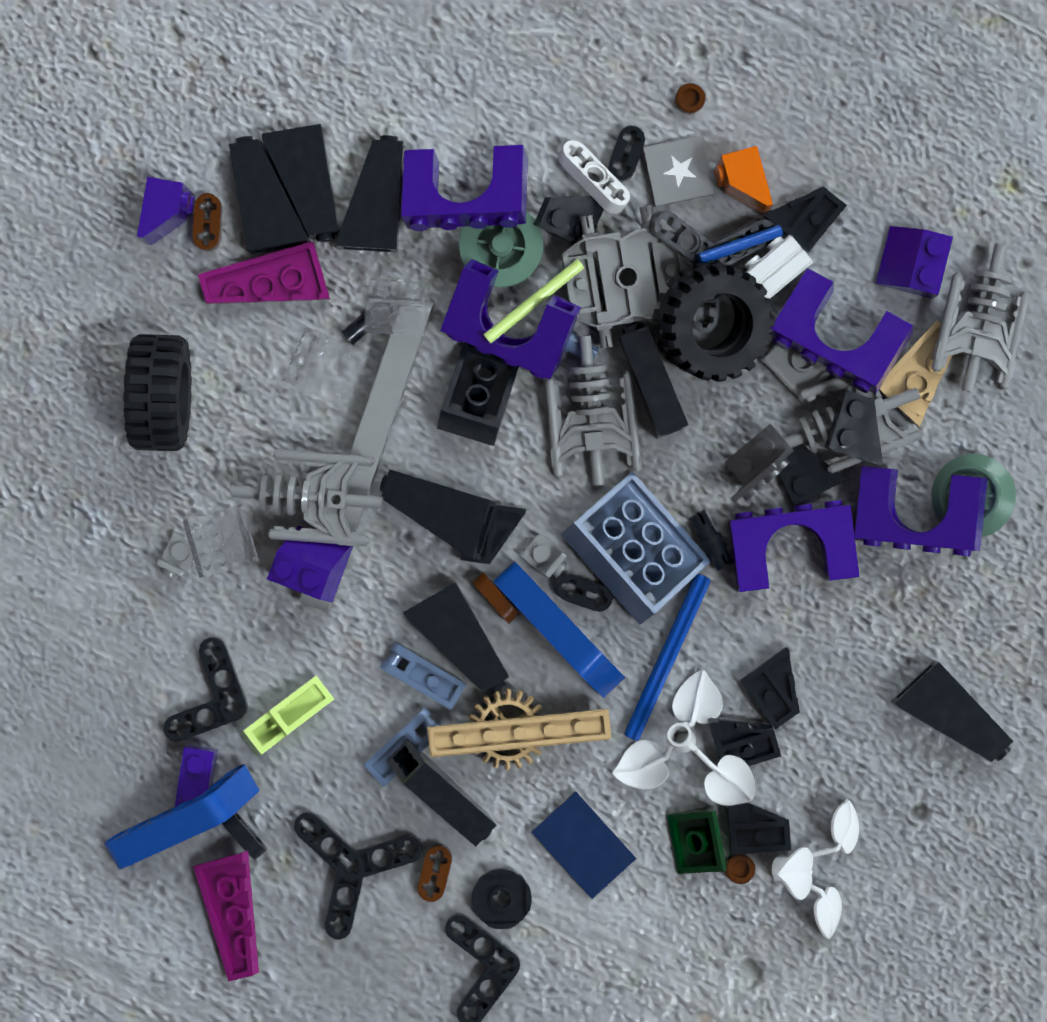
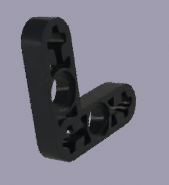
[163,637,248,742]
[445,913,520,1022]

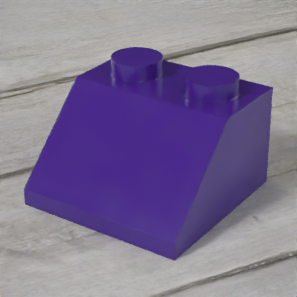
[137,177,195,245]
[875,226,953,299]
[267,525,353,603]

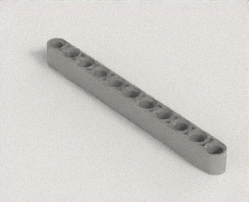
[299,293,434,612]

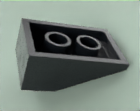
[437,342,519,446]

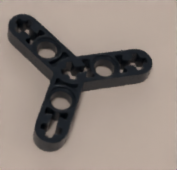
[649,211,774,333]
[294,811,423,940]

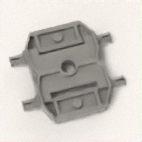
[561,205,686,348]

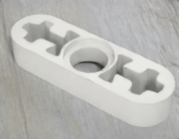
[558,140,630,214]

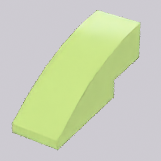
[240,676,334,757]

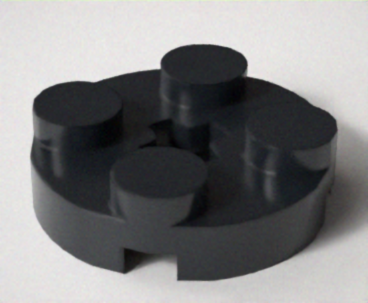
[471,868,532,930]

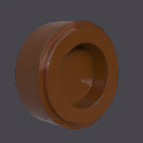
[675,83,705,115]
[725,854,756,884]

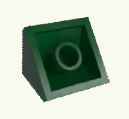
[667,806,727,874]

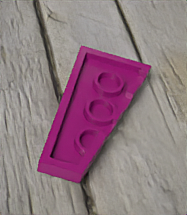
[198,241,331,304]
[193,851,259,982]

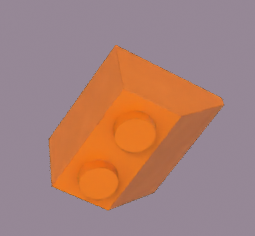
[714,146,773,214]

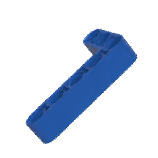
[493,560,625,698]
[104,764,260,870]

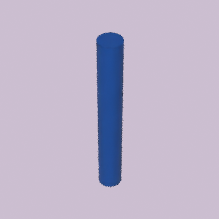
[697,225,783,263]

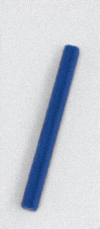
[624,574,711,741]

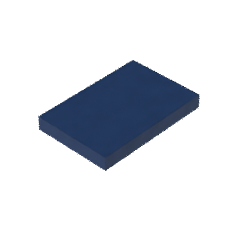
[531,791,637,899]

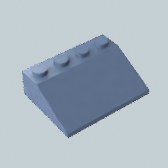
[560,471,711,624]

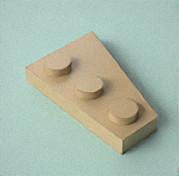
[879,320,952,427]

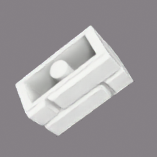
[744,235,813,299]

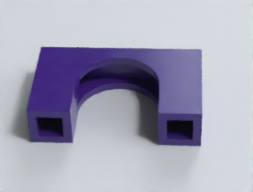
[401,145,528,231]
[440,259,582,379]
[770,268,913,394]
[855,466,988,556]
[728,500,860,592]

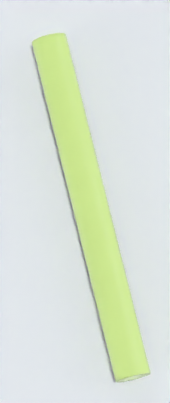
[483,259,584,344]

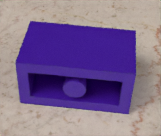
[174,745,218,807]

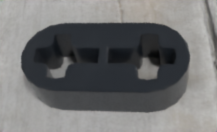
[608,125,645,182]
[557,575,612,612]
[222,812,267,860]

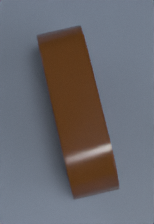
[192,193,223,252]
[472,572,521,624]
[418,844,452,902]

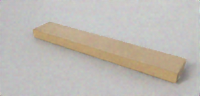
[427,709,612,758]

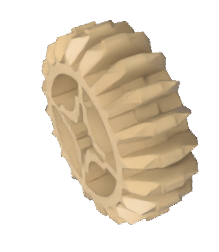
[469,688,542,770]

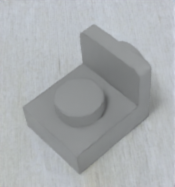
[156,532,202,580]
[521,533,568,579]

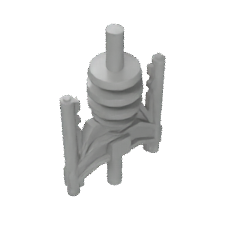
[931,243,1030,393]
[545,335,641,486]
[783,370,924,473]
[230,450,383,546]

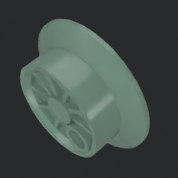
[459,211,543,287]
[932,454,1016,537]

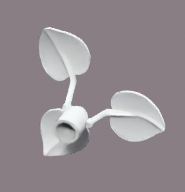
[613,670,755,806]
[772,799,859,939]

